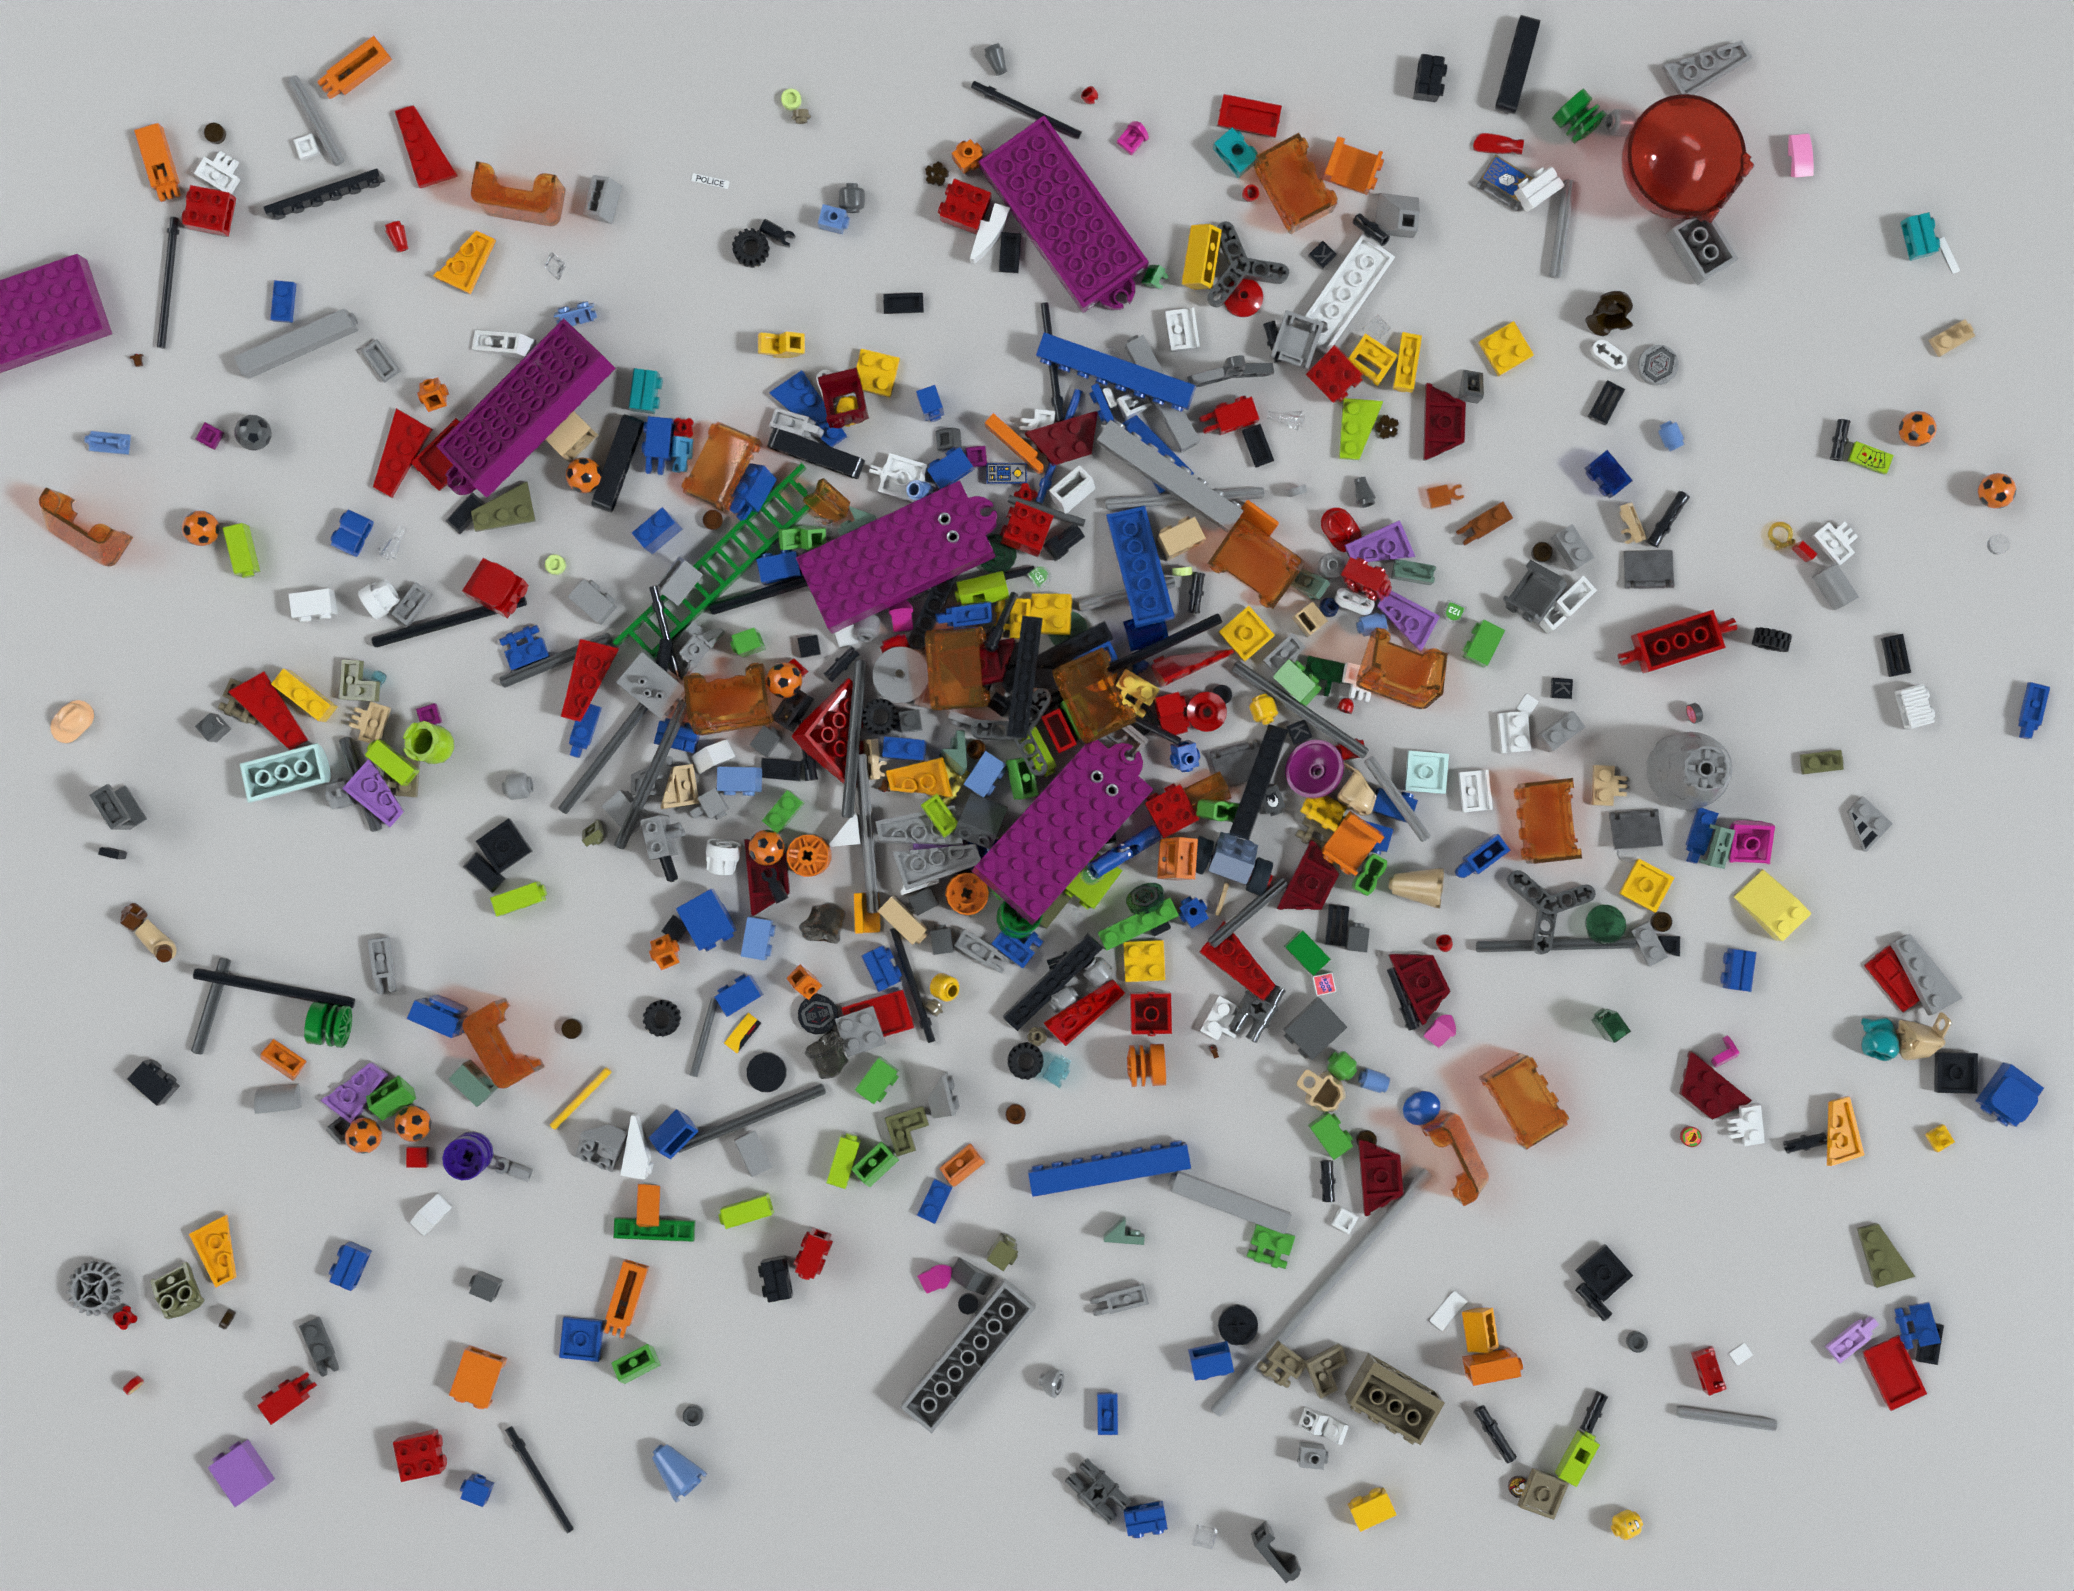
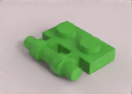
[1247,1224,1295,1269]

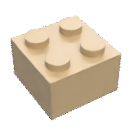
[545,411,598,463]
[1157,516,1206,561]

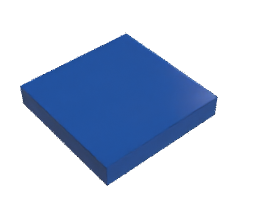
[559,1316,604,1362]

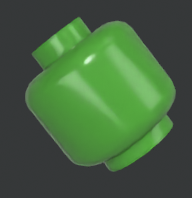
[1327,1051,1357,1081]

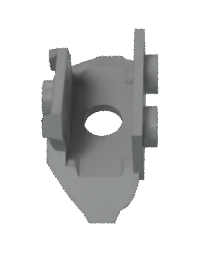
[672,621,725,681]

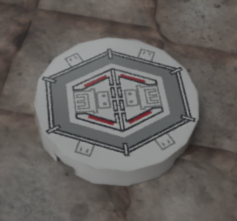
[1638,345,1679,385]

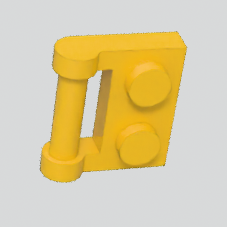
[1349,333,1398,386]

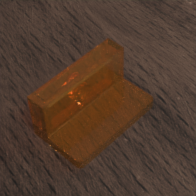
[803,478,851,524]
[1184,771,1231,813]

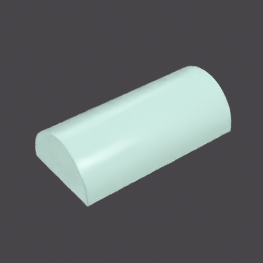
[240,743,331,803]

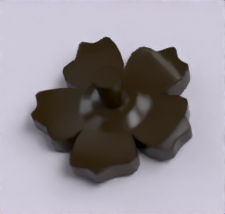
[925,161,949,186]
[1374,415,1399,439]

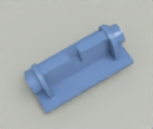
[554,301,597,326]
[85,431,131,455]

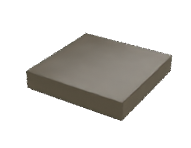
[1517,1468,1569,1520]

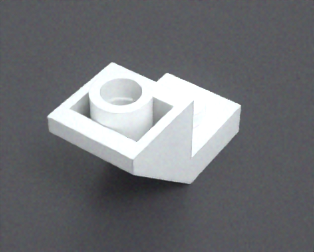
[1298,1407,1349,1445]

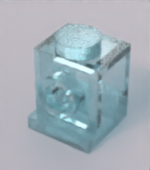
[1043,1055,1071,1088]

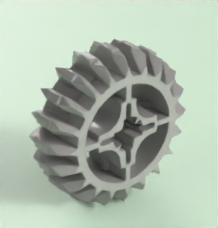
[66,1261,124,1316]

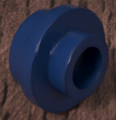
[1319,598,1339,617]

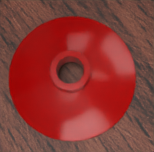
[1224,279,1263,317]
[1187,692,1227,732]

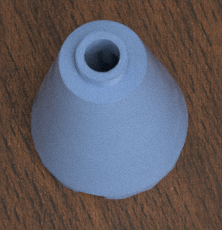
[652,1444,707,1502]

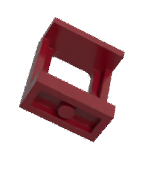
[818,367,869,429]

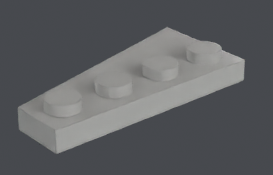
[1662,40,1752,101]
[875,805,963,845]
[893,844,981,890]
[1891,934,1962,1016]

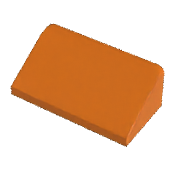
[1240,500,1279,537]
[260,1039,307,1081]
[939,1143,985,1187]
[636,1184,660,1227]

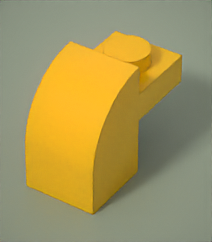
[758,331,805,358]

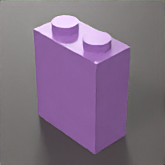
[208,1439,275,1507]

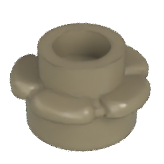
[791,109,811,124]
[925,999,943,1017]
[1027,1027,1047,1046]

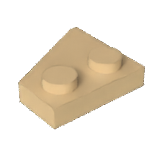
[660,764,699,809]

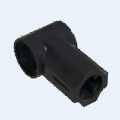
[1043,523,1085,562]

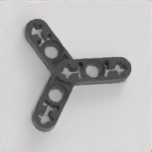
[1207,221,1289,308]
[1187,355,1274,388]
[971,688,1052,776]
[1507,870,1596,955]

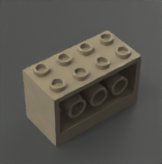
[1345,1352,1445,1445]

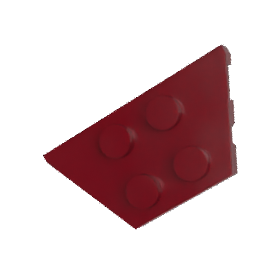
[1423,383,1466,461]
[1025,411,1098,466]
[938,637,1015,689]
[744,839,790,916]
[1277,839,1339,910]
[1388,954,1451,1025]
[1679,1051,1752,1120]
[1358,1139,1403,1216]

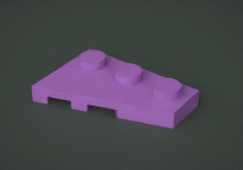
[1344,520,1415,562]
[1376,590,1440,652]
[342,759,404,827]
[320,1063,389,1123]

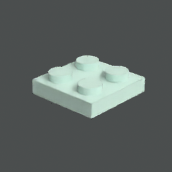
[1404,751,1449,794]

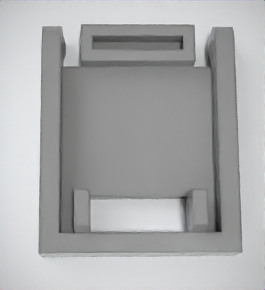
[1270,310,1324,370]

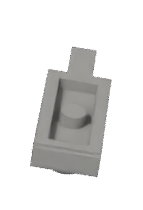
[769,408,825,439]

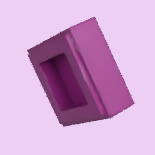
[195,422,224,450]
[966,446,987,468]
[416,703,443,725]

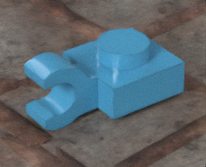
[671,436,693,473]

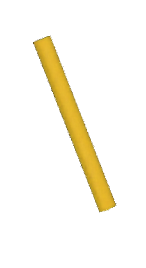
[550,1067,612,1130]

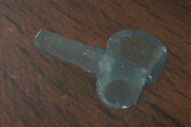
[371,670,387,688]

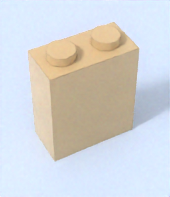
[878,896,928,945]

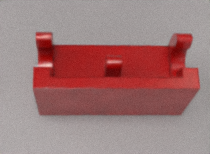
[1691,1346,1727,1396]

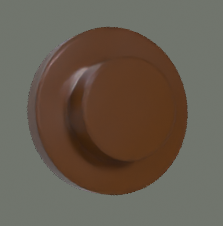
[703,510,723,530]
[966,740,986,759]

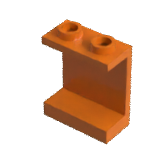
[1322,136,1384,195]
[1321,811,1384,876]
[449,1345,507,1409]

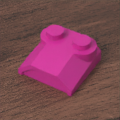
[1729,820,1775,864]

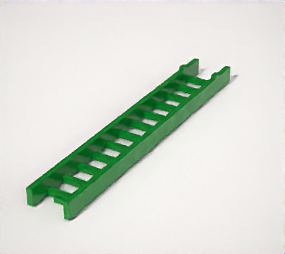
[613,463,829,658]

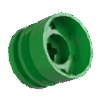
[1552,88,1607,144]
[996,901,1043,939]
[304,1002,352,1048]

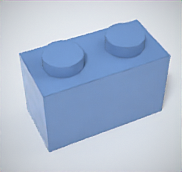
[964,751,1007,798]
[717,767,762,796]
[741,916,776,961]

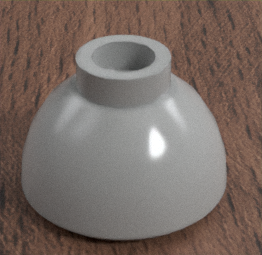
[1038,1369,1064,1398]

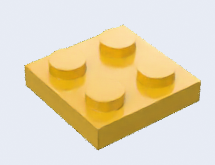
[1478,321,1534,377]
[856,349,900,398]
[1030,594,1072,635]
[1218,605,1275,662]
[1618,858,1675,913]
[1123,940,1165,982]

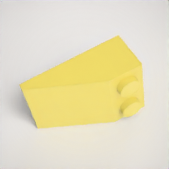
[1734,869,1812,941]

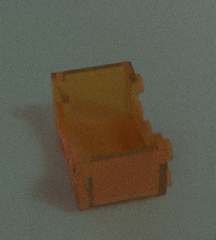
[1253,133,1338,234]
[471,161,566,226]
[1052,647,1137,744]
[683,663,774,735]
[1514,778,1582,864]
[462,998,545,1089]
[1479,1052,1569,1150]

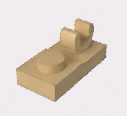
[1929,319,1975,357]
[1620,502,1647,544]
[863,739,887,780]

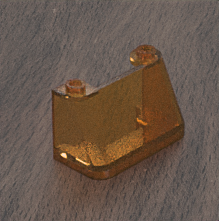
[681,421,763,515]
[39,487,133,567]
[1207,518,1305,609]
[925,626,990,711]
[1356,627,1448,709]
[1420,1112,1489,1206]

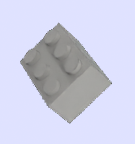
[1666,208,1738,285]

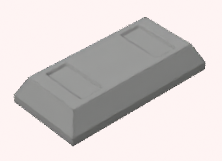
[361,339,400,383]

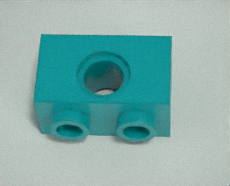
[1213,127,1258,179]

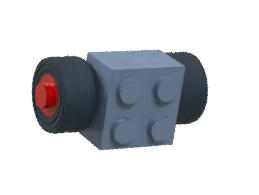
[1196,832,1273,896]

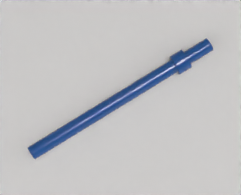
[1035,389,1082,504]

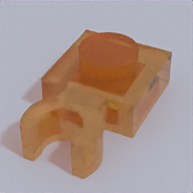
[1426,484,1464,509]

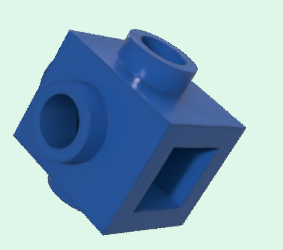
[1170,740,1200,772]
[1178,896,1209,928]

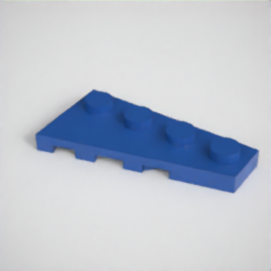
[769,370,847,447]
[1122,415,1194,494]

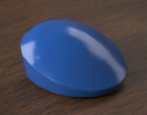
[1403,1091,1441,1125]

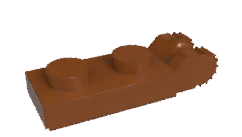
[1456,501,1513,546]

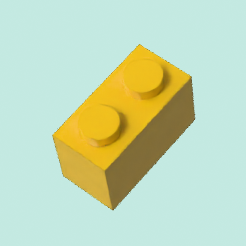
[1348,1487,1397,1532]

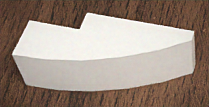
[970,203,1010,264]
[1539,576,1597,634]

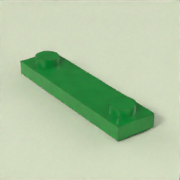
[613,1217,696,1242]

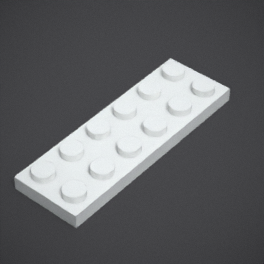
[1297,234,1395,355]

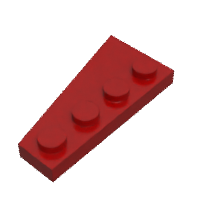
[395,105,458,189]
[373,408,433,498]
[561,639,619,722]
[228,671,308,750]
[1199,921,1275,1001]
[1044,979,1126,1046]

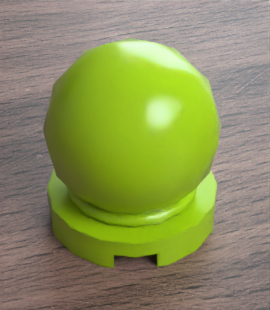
[403,721,454,764]

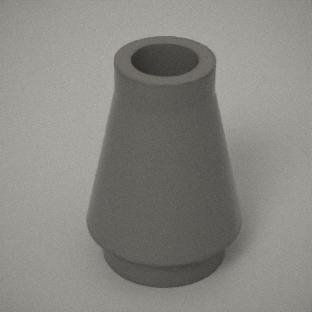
[984,43,1007,76]
[1354,477,1376,508]

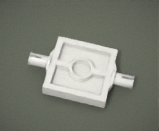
[869,453,937,503]

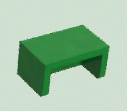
[1284,930,1331,976]

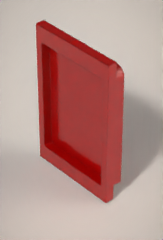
[411,418,460,491]
[842,989,914,1037]
[1862,1335,1927,1411]

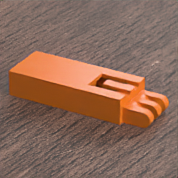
[317,36,392,99]
[134,123,181,202]
[985,413,1044,474]
[604,1259,649,1339]

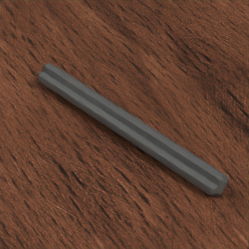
[499,633,613,688]

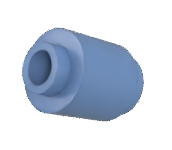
[1658,420,1685,451]
[906,480,933,501]
[1356,613,1387,637]
[1358,1068,1390,1093]

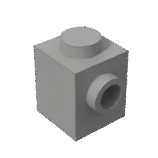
[1297,1442,1328,1470]

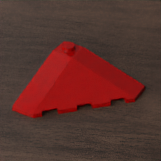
[1151,649,1234,688]
[791,678,864,788]

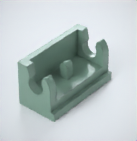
[1391,559,1436,585]
[1699,824,1735,869]
[449,1060,499,1107]

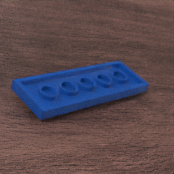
[1106,506,1175,628]

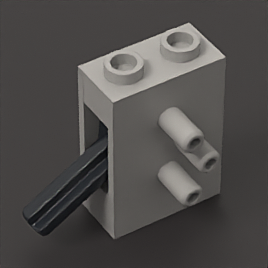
[616,638,688,719]
[640,815,685,882]

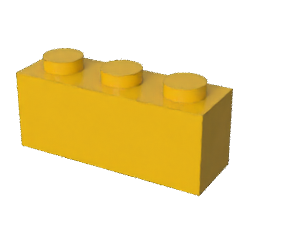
[1182,224,1222,290]
[271,668,338,722]

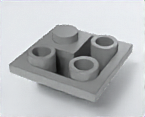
[1374,193,1420,238]
[928,1072,960,1118]
[575,1124,628,1172]

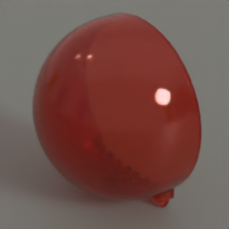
[1621,94,1755,223]

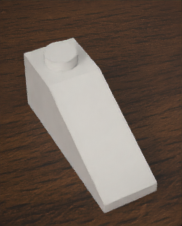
[471,330,536,359]
[621,1113,653,1179]

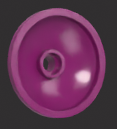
[1285,740,1344,799]

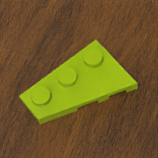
[1339,398,1383,460]

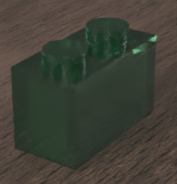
[1591,1008,1631,1043]

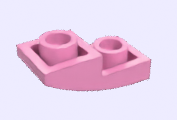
[1788,133,1814,177]

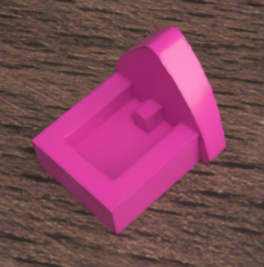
[1117,121,1149,156]
[889,600,914,632]
[1423,1015,1456,1048]
[1711,1035,1740,1068]
[917,1265,952,1294]

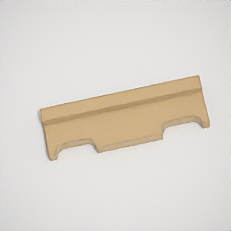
[1215,882,1229,916]

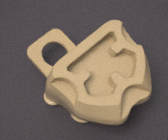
[1337,762,1376,816]
[1896,1012,1951,1060]
[1297,1069,1346,1112]

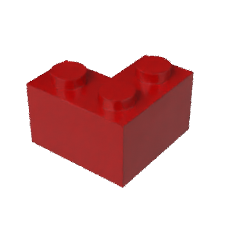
[1153,692,1190,735]

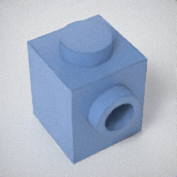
[818,204,850,235]

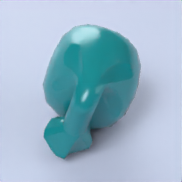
[1861,1018,1900,1061]

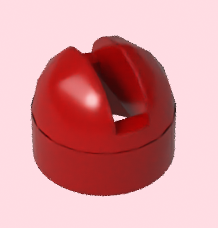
[1081,86,1098,105]
[1242,184,1259,202]
[1337,698,1354,714]
[1436,934,1453,952]

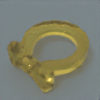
[1768,522,1796,551]

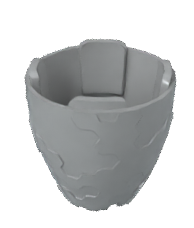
[1647,731,1733,810]

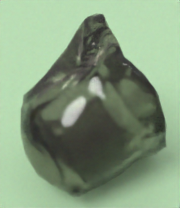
[799,902,846,944]
[805,1029,849,1079]

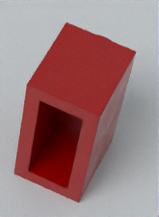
[1041,708,1077,754]

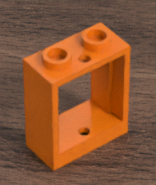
[1157,837,1198,881]
[1462,1348,1523,1386]

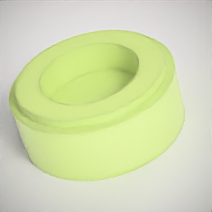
[781,89,802,111]
[545,554,566,575]
[1172,567,1192,576]

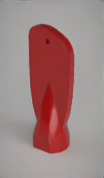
[1473,133,1524,155]

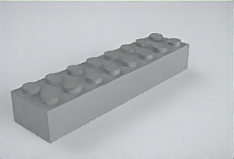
[901,1278,1036,1434]

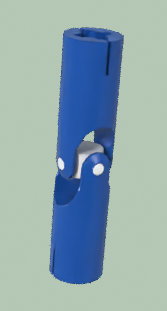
[1087,825,1161,879]

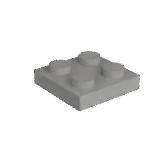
[835,1006,886,1057]

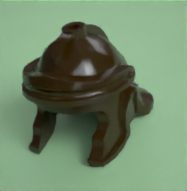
[1585,291,1633,336]

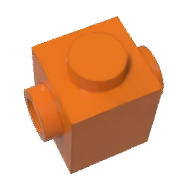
[786,964,823,1000]

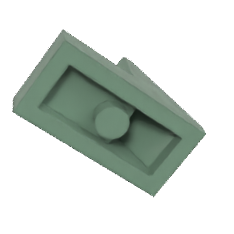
[837,506,877,536]
[1289,567,1331,600]
[939,730,967,775]
[1103,1216,1145,1245]

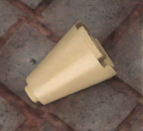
[1389,868,1444,909]

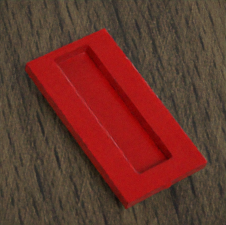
[1217,94,1282,138]
[1864,945,1920,1012]

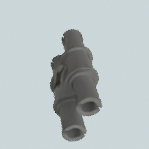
[1228,985,1286,1043]
[1065,1458,1131,1525]

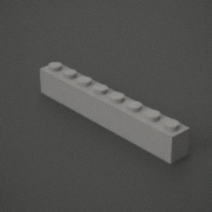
[1096,420,1243,533]

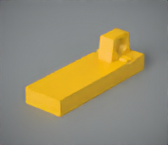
[1393,332,1422,393]

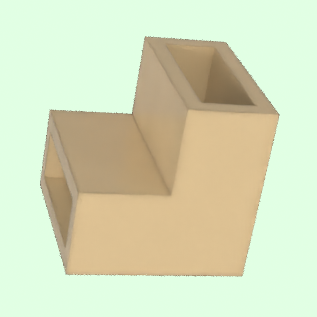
[1292,602,1328,637]

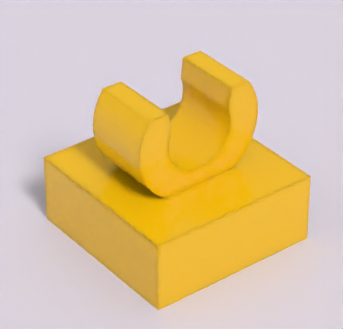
[1925,1124,1955,1152]

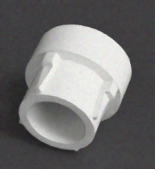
[358,579,400,620]
[705,839,741,875]

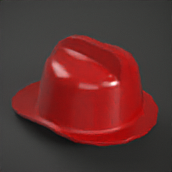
[1321,508,1361,552]

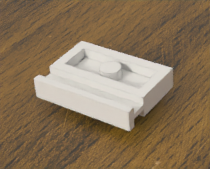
[1165,307,1200,352]
[1497,711,1531,753]
[1458,770,1493,813]

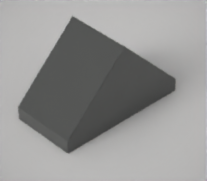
[1458,369,1484,404]
[951,1257,994,1295]

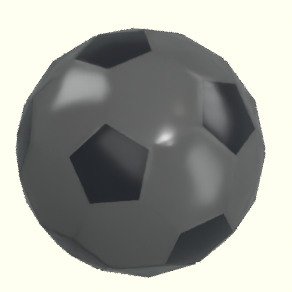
[234,415,272,451]

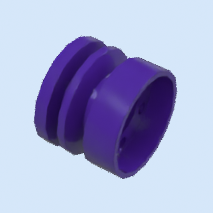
[442,1131,494,1181]

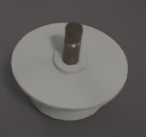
[873,647,929,703]

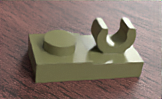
[1799,750,1844,775]
[582,819,604,847]

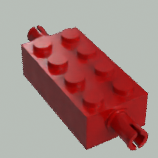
[1618,609,1737,674]

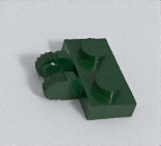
[1304,655,1345,697]

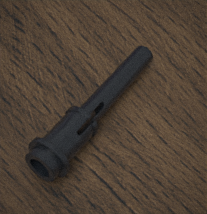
[984,592,1018,652]
[1387,967,1420,1031]

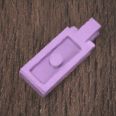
[1825,1316,1879,1364]

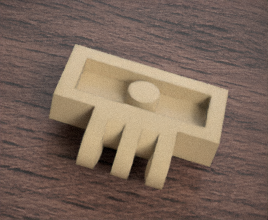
[349,701,391,743]
[1592,765,1628,806]

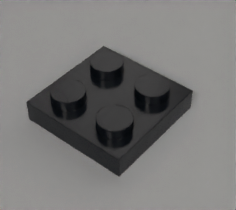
[476,818,533,874]
[1934,1052,1978,1094]
[1575,1244,1633,1302]

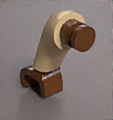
[120,903,177,963]

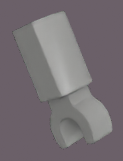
[495,1158,533,1182]

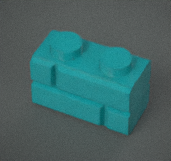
[1900,212,1940,261]
[629,368,663,414]

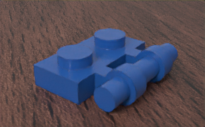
[499,625,550,671]
[991,931,1044,968]
[1894,1302,1941,1349]

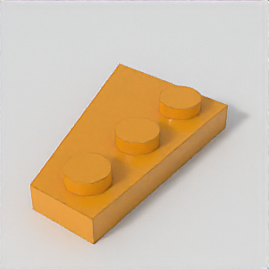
[433,230,496,295]
[886,757,953,797]
[1827,1096,1864,1166]
[189,1215,236,1288]

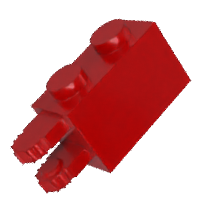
[1199,396,1260,435]
[257,1372,317,1425]

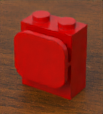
[462,558,529,619]

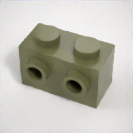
[987,1233,1018,1272]

